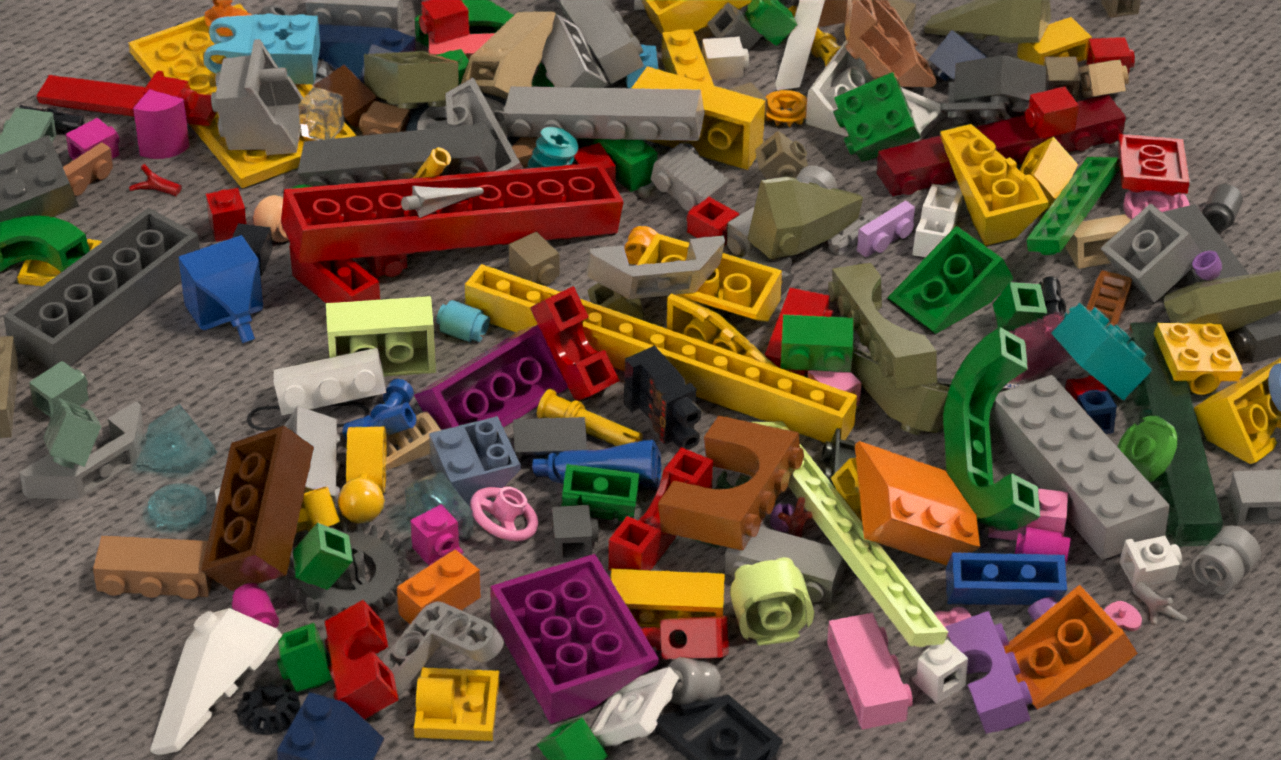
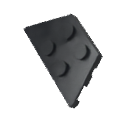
[654,694,783,760]

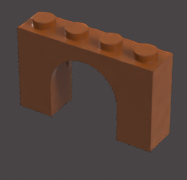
[658,416,804,551]

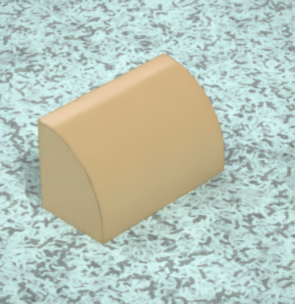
[1065,214,1131,269]

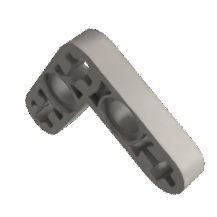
[381,601,504,696]

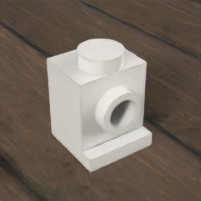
[1119,536,1182,588]
[911,640,968,704]

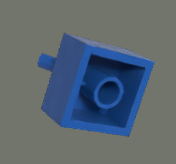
[178,235,263,343]

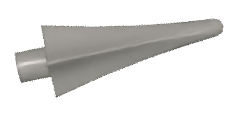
[401,186,483,218]

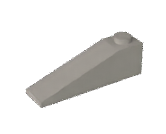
[445,78,524,172]

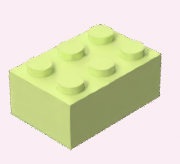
[326,296,436,376]

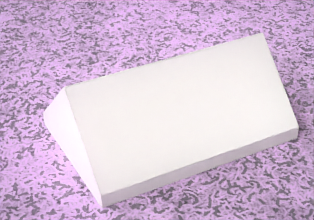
[806,39,875,136]

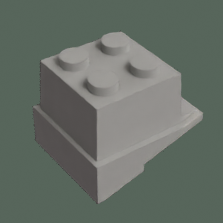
[211,39,305,155]

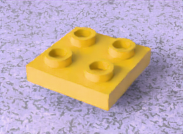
[1153,323,1243,395]
[414,667,499,741]

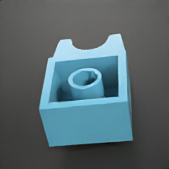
[203,14,320,84]

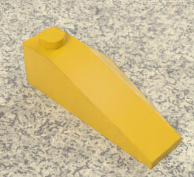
[940,124,1049,246]
[1193,358,1281,464]

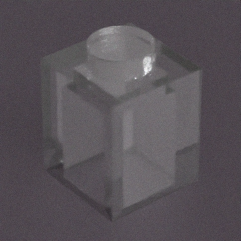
[298,87,344,140]

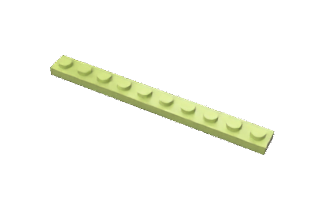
[752,421,948,647]

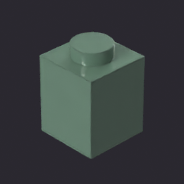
[29,361,89,418]

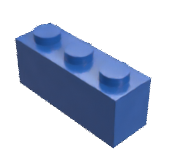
[945,553,1067,605]

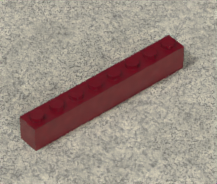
[876,94,1126,197]

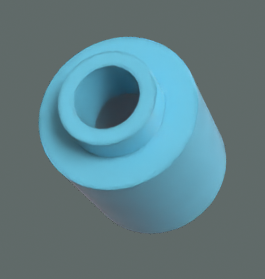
[436,300,490,342]

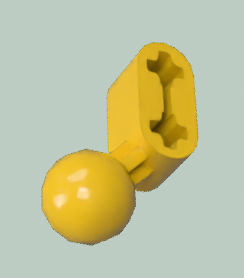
[338,426,387,524]

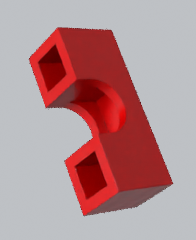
[530,286,620,401]
[324,600,399,719]

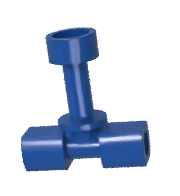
[342,379,417,441]

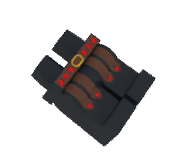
[624,345,701,450]

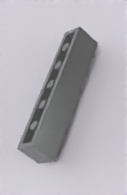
[297,124,497,187]
[1162,204,1281,363]

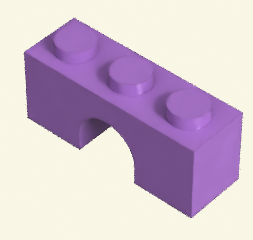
[945,611,1033,733]

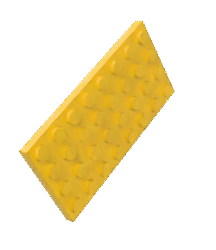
[128,4,356,189]

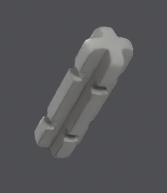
[828,211,879,256]

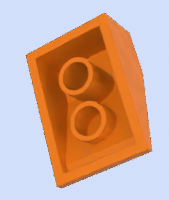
[1003,585,1138,710]

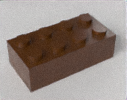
[201,425,314,591]

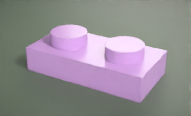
[857,200,915,258]

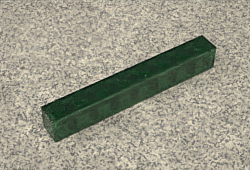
[1127,322,1223,547]

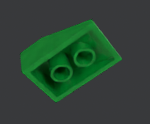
[887,226,1014,334]

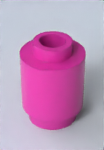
[1015,527,1070,565]
[232,583,279,629]

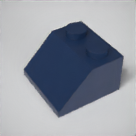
[277,692,384,760]

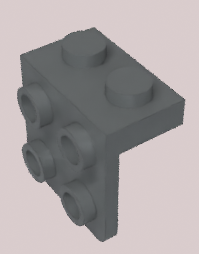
[940,82,1013,126]

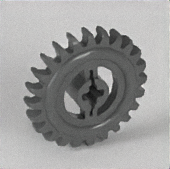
[286,521,410,617]

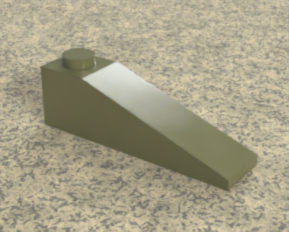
[924,0,1051,43]
[747,177,863,259]
[1164,270,1281,333]
[851,347,949,435]

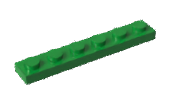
[1026,157,1119,255]

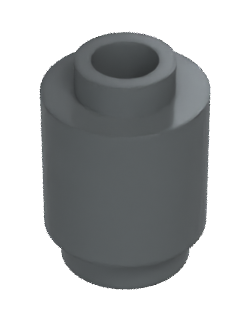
[1202,184,1243,231]

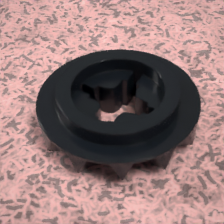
[238,680,301,735]

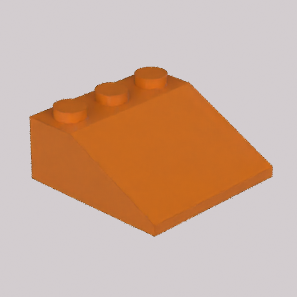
[855,441,980,565]

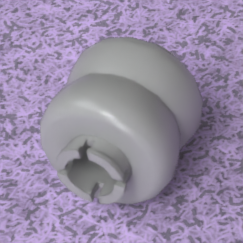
[668,657,721,705]

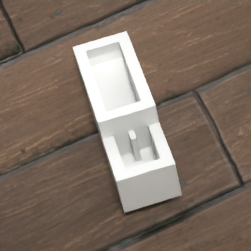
[912,184,963,257]

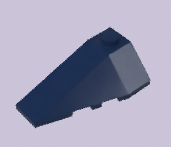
[318,24,416,84]

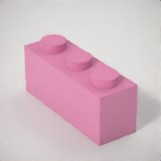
[827,613,913,730]

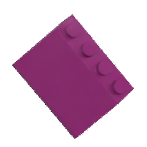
[490,554,659,724]

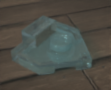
[136,404,217,473]
[405,471,474,542]

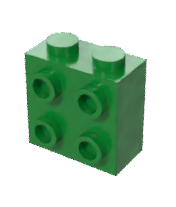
[833,72,921,162]

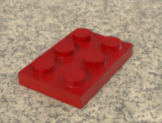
[1117,134,1190,195]

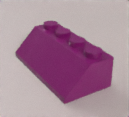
[414,324,568,430]

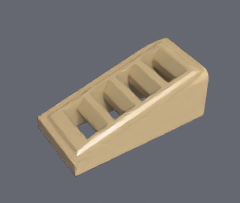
[386,411,441,470]

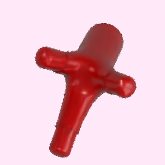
[129,164,182,196]

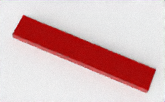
[36,75,217,126]

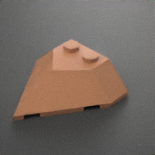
[844,0,936,87]

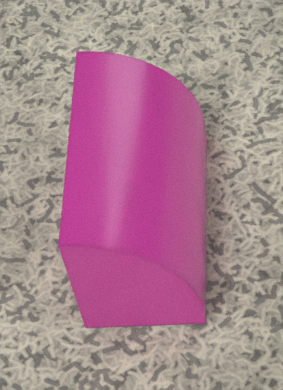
[133,90,189,159]

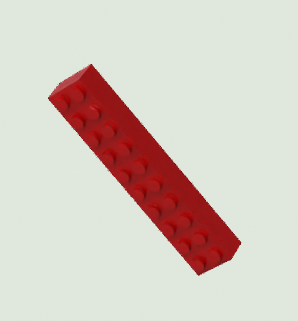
[281,162,624,263]

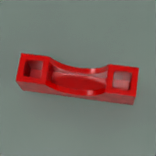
[608,447,713,571]

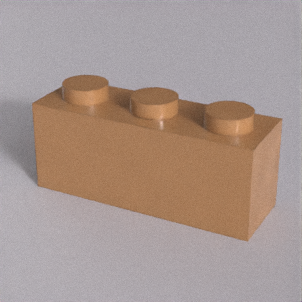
[93,536,212,599]

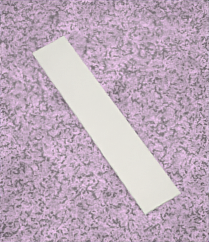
[775,0,825,90]

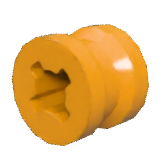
[624,226,657,265]

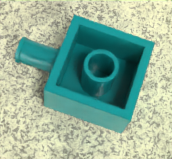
[1051,302,1152,401]

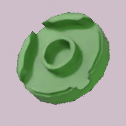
[1117,416,1177,482]

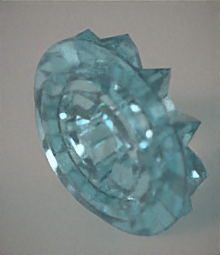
[148,483,207,532]

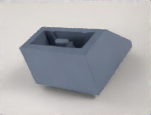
[429,416,521,510]

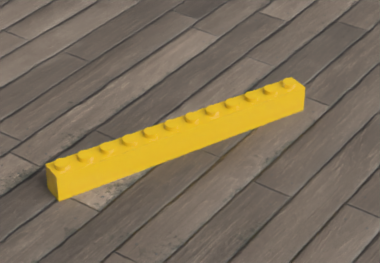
[465,264,857,442]

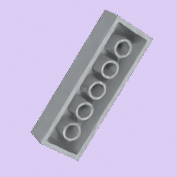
[989,375,1169,560]

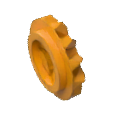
[765,90,807,128]

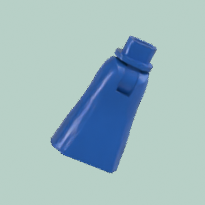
[533,440,662,490]

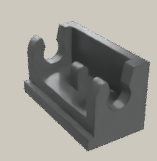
[513,417,587,463]

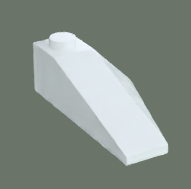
[150,608,282,755]

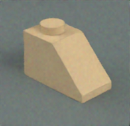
[1078,60,1129,98]

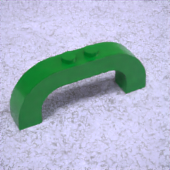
[0,216,90,272]
[943,327,1040,531]

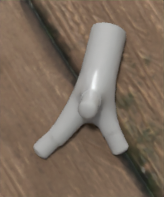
[1133,582,1187,625]

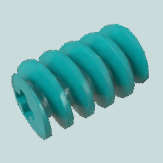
[526,127,578,169]

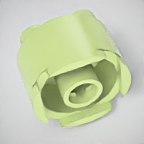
[730,557,814,645]

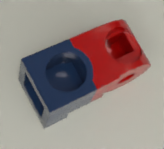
[1065,375,1117,434]

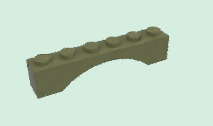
[828,262,937,389]

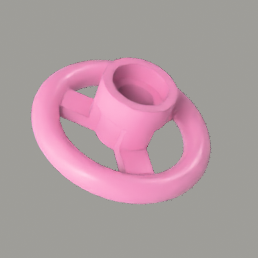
[470,487,538,541]

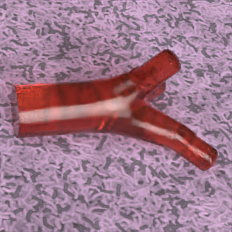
[778,497,813,538]

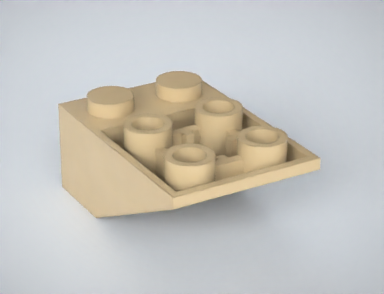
[461,12,556,99]

